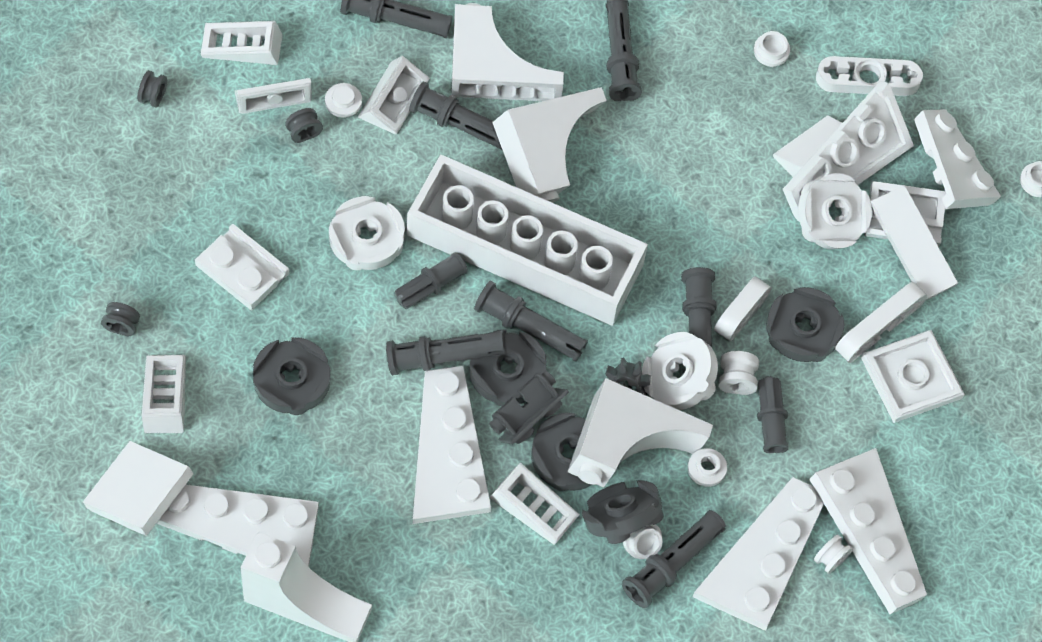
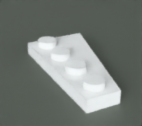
[783,81,914,222]
[412,366,491,524]
[809,448,927,615]
[693,477,824,631]
[157,485,319,567]

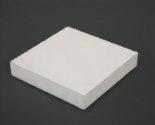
[861,330,965,423]
[83,441,193,536]

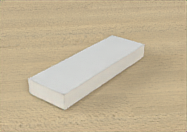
[871,185,958,301]

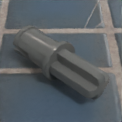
[394,252,468,309]
[757,376,788,453]

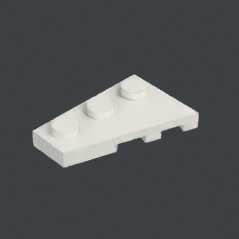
[914,109,1001,209]

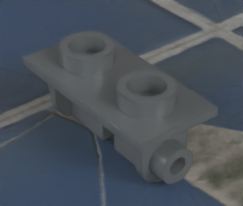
[489,371,569,444]

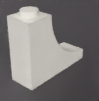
[451,3,564,101]
[492,87,607,203]
[568,378,713,488]
[241,532,372,642]

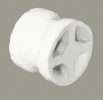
[719,351,759,395]

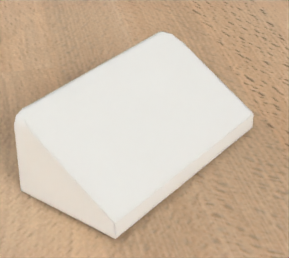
[358,56,430,134]
[235,78,312,114]
[773,115,842,177]

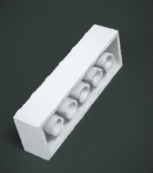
[407,154,648,326]

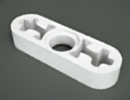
[816,56,923,96]
[835,282,927,363]

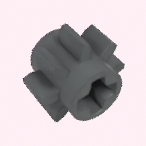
[603,357,651,396]

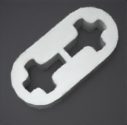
[714,276,772,341]

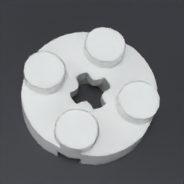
[798,173,872,249]
[329,196,405,270]
[642,332,718,410]

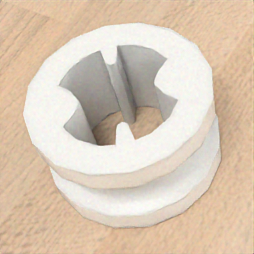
[814,534,853,574]

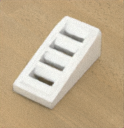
[201,21,282,65]
[142,355,186,433]
[490,463,580,545]

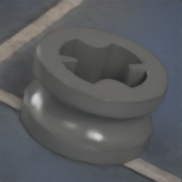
[137,70,168,108]
[285,108,323,143]
[101,302,140,336]

